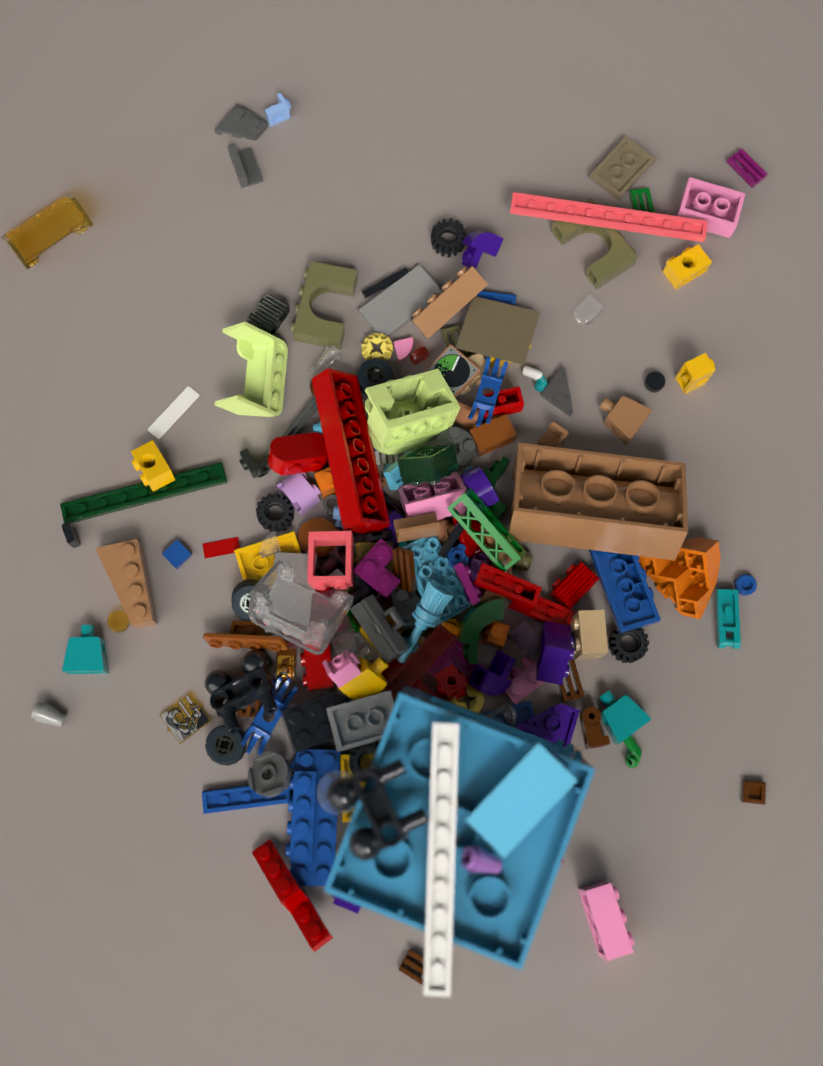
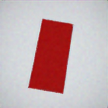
[202,537,240,559]

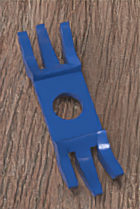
[468,357,508,427]
[241,677,299,755]

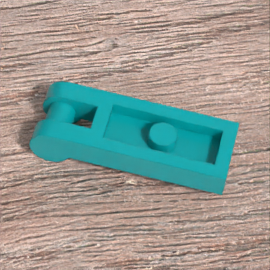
[715,589,741,649]

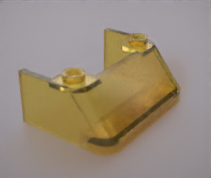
[1,194,94,270]

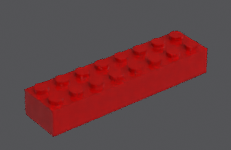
[312,368,391,534]

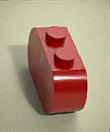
[268,432,328,476]

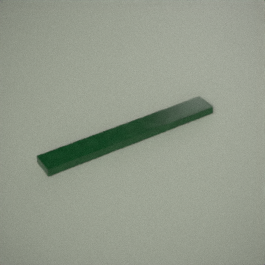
[60,462,228,524]

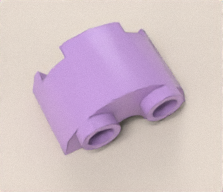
[276,473,320,516]

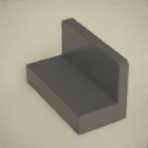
[227,143,263,189]

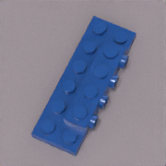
[589,550,661,633]
[286,749,341,886]

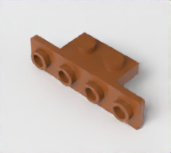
[203,620,289,652]

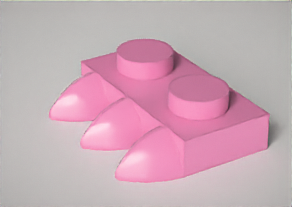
[504,657,544,705]

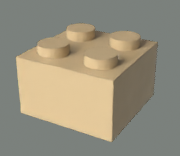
[570,610,608,660]

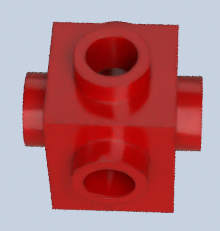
[434,664,468,702]

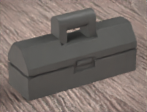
[350,594,410,663]

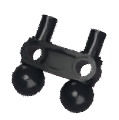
[316,532,395,608]
[205,650,278,734]
[327,759,429,861]

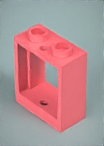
[307,531,354,590]

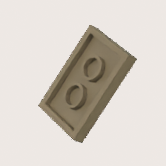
[589,136,656,200]

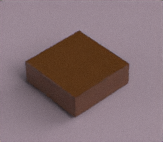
[741,780,766,805]

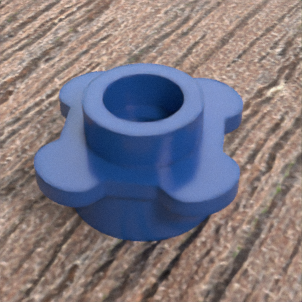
[447,544,469,568]

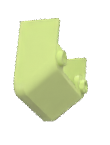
[215,322,288,417]

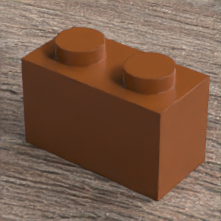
[469,414,517,457]

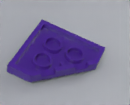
[514,703,580,747]

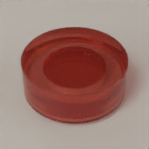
[409,347,430,365]

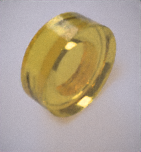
[107,611,130,633]

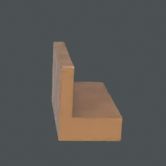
[393,513,441,543]

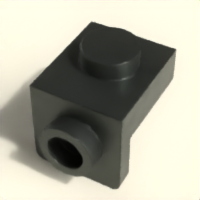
[239,448,271,479]

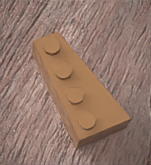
[410,266,488,339]
[95,539,158,629]

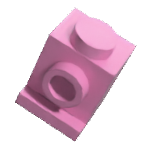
[322,650,361,688]

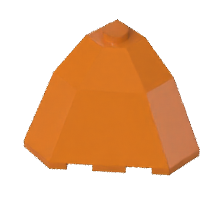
[638,537,721,619]

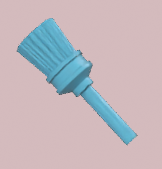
[397,581,454,663]

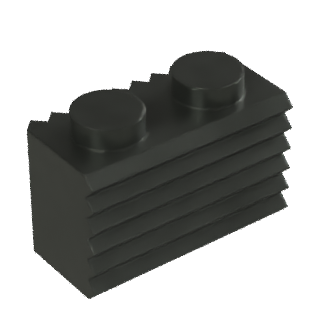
[246,294,290,335]

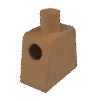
[599,396,652,446]

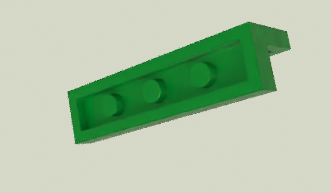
[447,488,526,572]

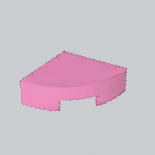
[393,337,413,362]

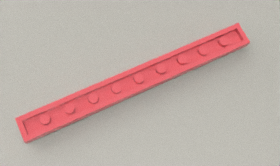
[510,192,708,242]

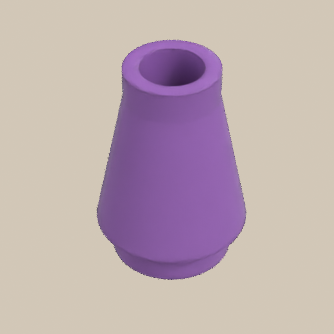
[461,845,502,874]

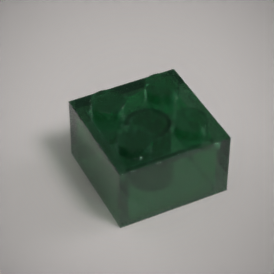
[397,444,459,485]

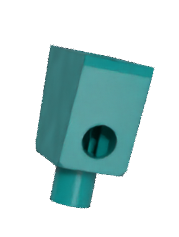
[62,625,109,674]
[599,690,652,745]

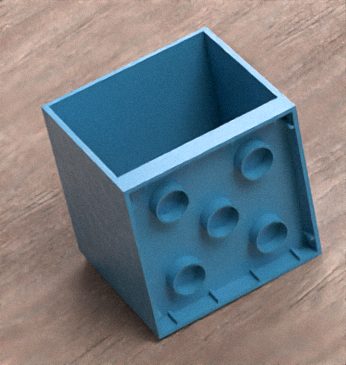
[324,685,595,971]

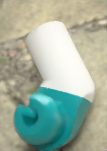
[522,366,548,392]

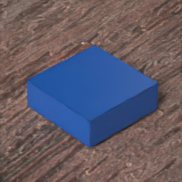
[162,540,192,569]

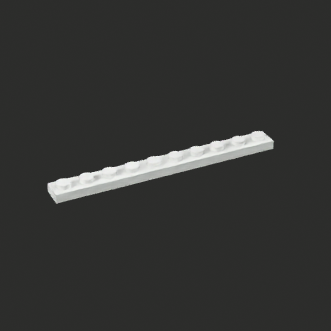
[423,722,459,997]

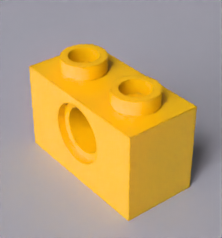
[663,244,712,290]
[675,353,716,394]
[130,440,175,492]

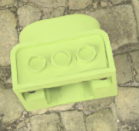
[364,369,461,455]

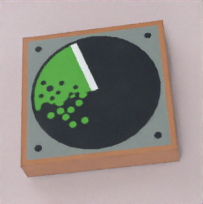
[423,344,481,398]

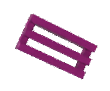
[726,148,768,188]

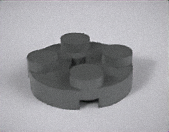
[434,427,476,469]
[248,751,291,797]

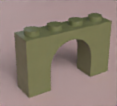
[551,198,637,290]
[291,261,358,350]

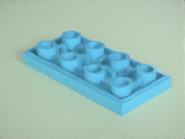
[402,536,471,626]
[466,742,578,858]

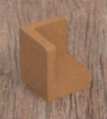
[537,421,569,448]

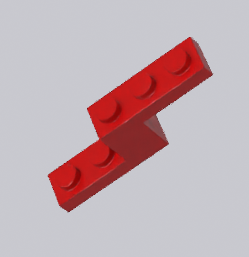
[474,563,574,626]
[252,839,333,952]

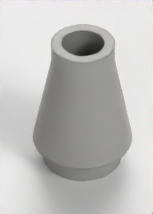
[31,702,67,728]

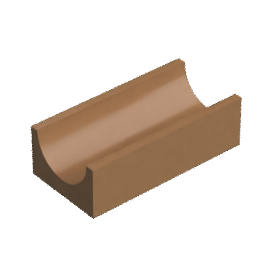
[508,443,688,560]

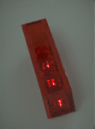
[383,624,456,702]

